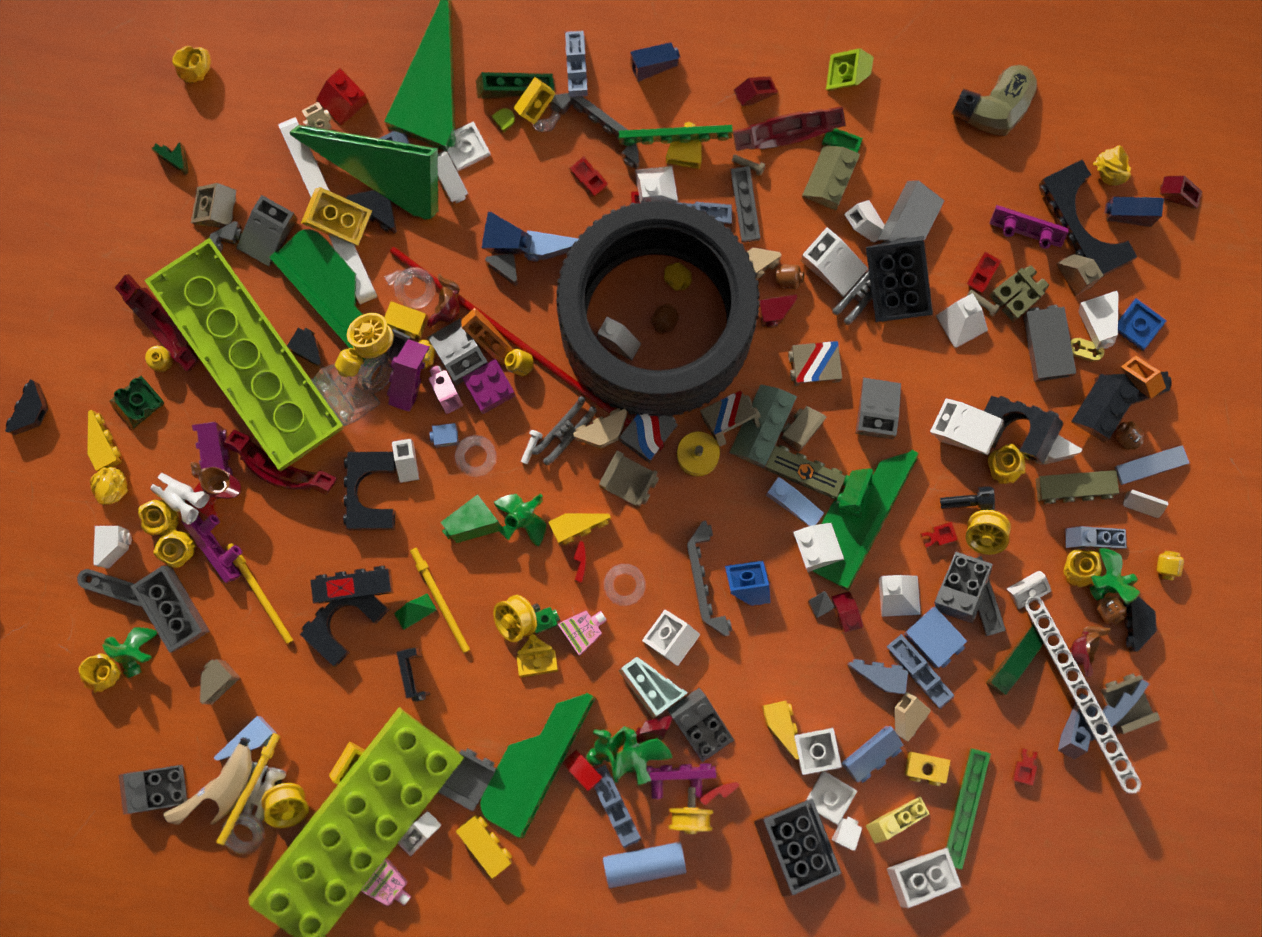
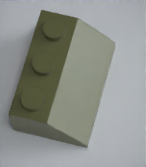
[802,146,860,210]

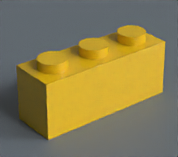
[456,815,512,878]

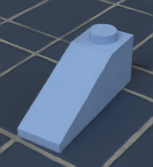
[524,230,578,261]
[766,477,824,526]
[214,716,277,761]

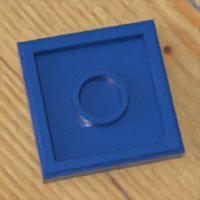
[1118,298,1166,351]

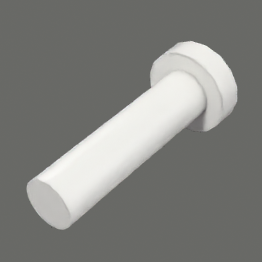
[520,430,543,464]

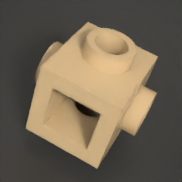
[302,102,332,130]

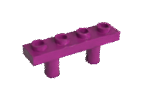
[989,205,1069,249]
[181,515,242,583]
[646,763,716,799]

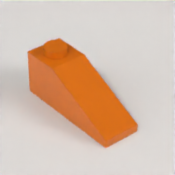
[461,308,514,365]

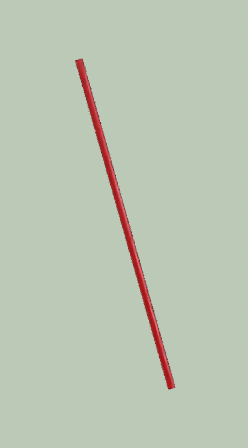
[389,246,665,452]

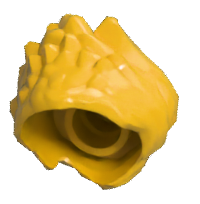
[172,46,211,83]
[1093,145,1131,186]
[988,444,1026,484]
[90,467,128,505]
[138,500,179,535]
[153,529,196,568]
[1063,549,1102,588]
[78,654,121,693]

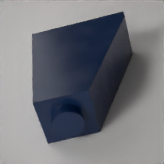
[630,42,680,82]
[1105,197,1164,227]
[481,212,532,254]

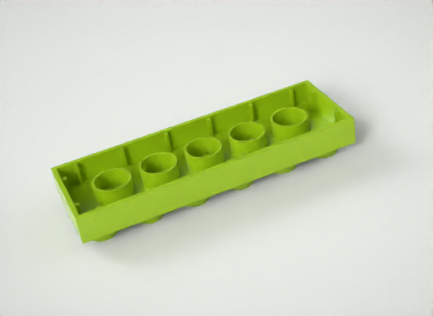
[144,238,344,472]
[248,707,464,937]

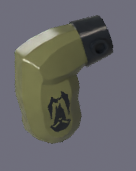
[951,65,1037,136]

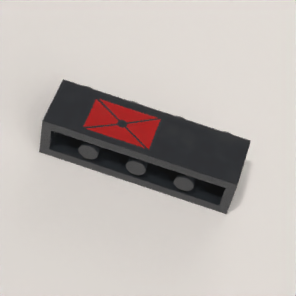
[310,566,394,604]

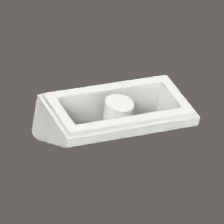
[1123,490,1169,518]
[1007,571,1052,609]

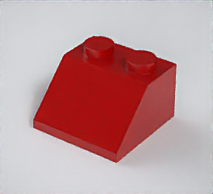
[316,68,369,126]

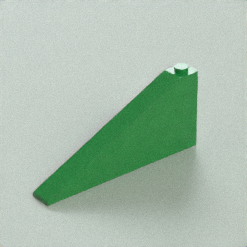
[384,0,456,152]
[290,125,439,219]

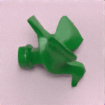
[494,494,547,546]
[1089,548,1140,604]
[102,627,157,678]
[587,726,630,783]
[614,727,672,785]

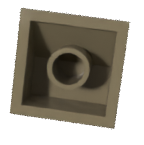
[191,183,236,228]
[781,406,826,452]
[200,659,241,705]

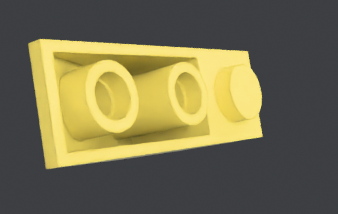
[866,796,930,843]

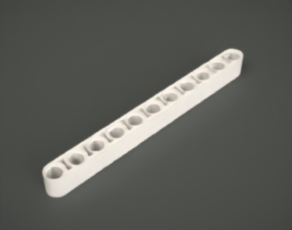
[278,117,378,305]
[1025,596,1141,793]

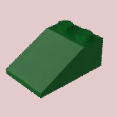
[836,468,874,518]

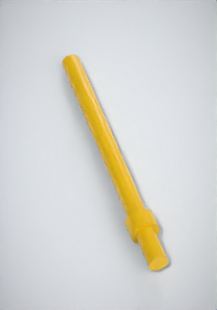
[226,543,293,644]
[410,547,470,653]
[217,733,281,845]

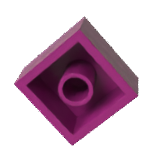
[462,359,516,414]

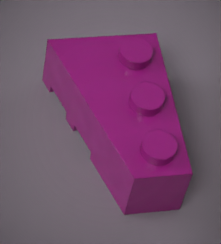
[387,339,430,412]
[192,422,233,476]

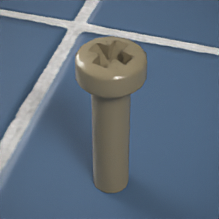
[732,154,765,176]
[967,290,1000,316]

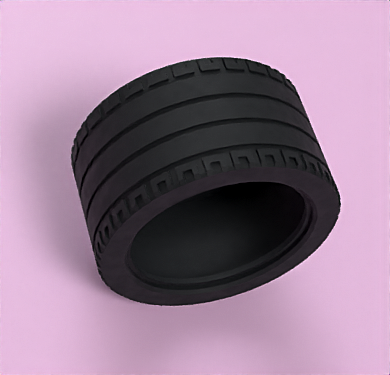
[556,200,760,416]

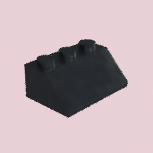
[1071,374,1139,442]

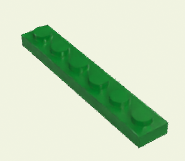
[619,125,733,146]
[946,748,991,869]

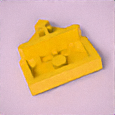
[517,634,558,678]

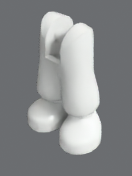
[150,473,209,525]
[242,762,286,823]

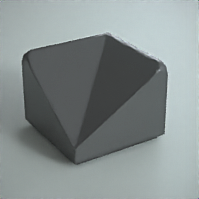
[807,591,835,618]

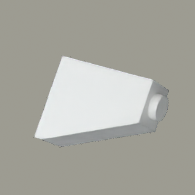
[438,151,468,203]
[1078,291,1118,349]
[598,317,641,360]

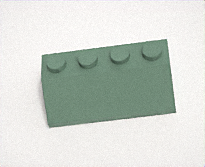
[729,384,797,469]

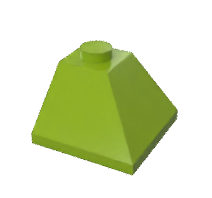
[826,48,873,91]

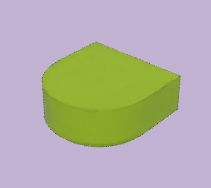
[492,108,515,132]

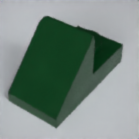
[152,142,188,175]

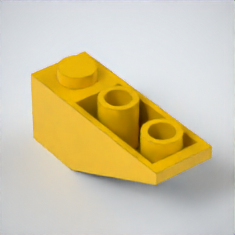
[87,410,122,471]
[549,513,611,545]
[762,701,799,760]

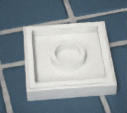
[447,121,491,171]
[806,771,857,825]

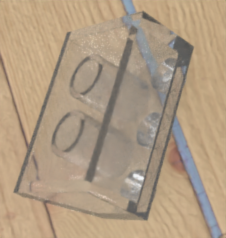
[311,363,380,426]

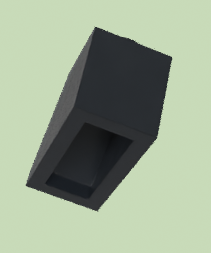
[287,327,324,369]

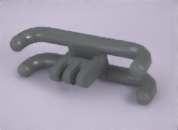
[832,269,873,325]
[532,396,597,465]

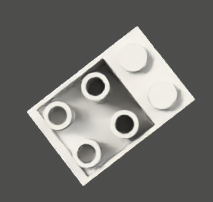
[800,228,868,297]
[930,398,1004,455]

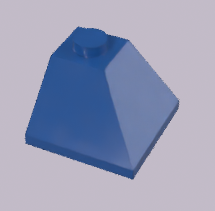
[725,561,771,606]

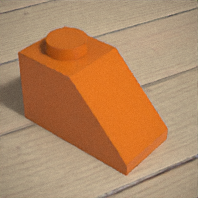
[1121,356,1166,399]

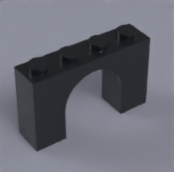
[984,396,1064,464]
[343,452,396,531]
[300,596,390,667]

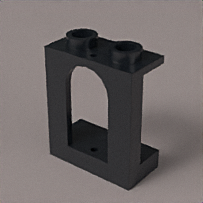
[396,647,430,702]

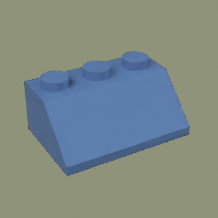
[841,726,903,783]

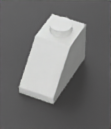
[398,811,441,856]
[832,817,862,851]

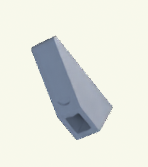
[1065,526,1126,549]
[847,659,908,694]

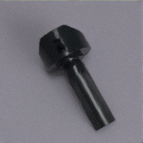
[940,486,995,511]

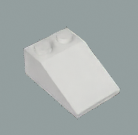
[887,848,961,908]

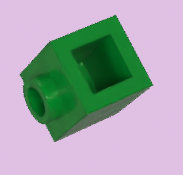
[535,607,560,634]

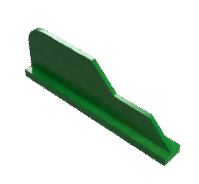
[269,229,379,369]
[812,449,919,591]
[480,692,596,838]

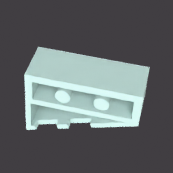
[618,657,687,719]

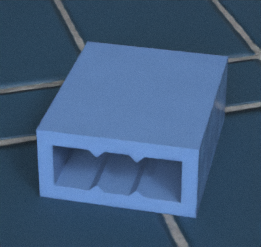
[904,607,967,668]

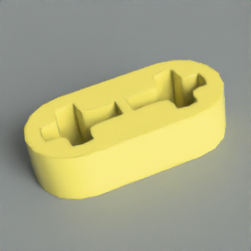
[1071,338,1104,362]

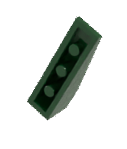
[476,72,555,99]
[986,624,1044,695]

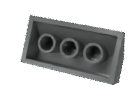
[131,565,210,653]

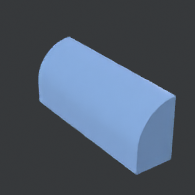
[603,842,686,888]

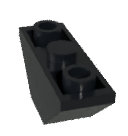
[346,190,397,233]
[5,379,48,436]
[1123,596,1157,652]

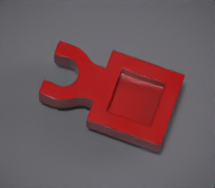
[920,521,958,548]
[1012,748,1038,785]

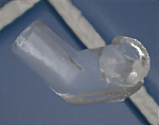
[534,111,561,132]
[385,270,413,285]

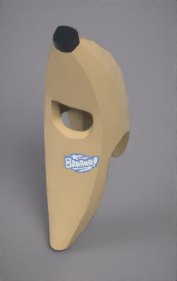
[163,737,252,825]

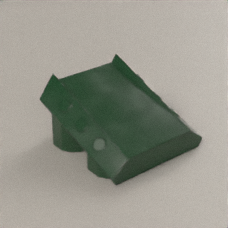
[109,375,165,429]

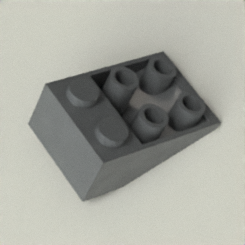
[236,195,298,266]
[428,319,488,386]
[855,378,901,439]
[935,552,993,624]
[667,688,734,762]
[119,765,187,815]

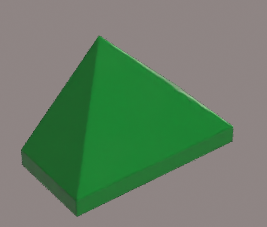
[394,594,437,630]

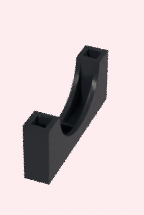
[1039,159,1137,276]

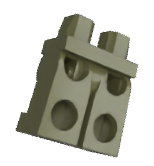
[989,265,1049,322]

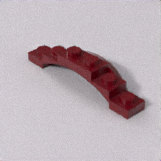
[733,106,846,151]
[115,274,200,372]
[223,429,337,495]

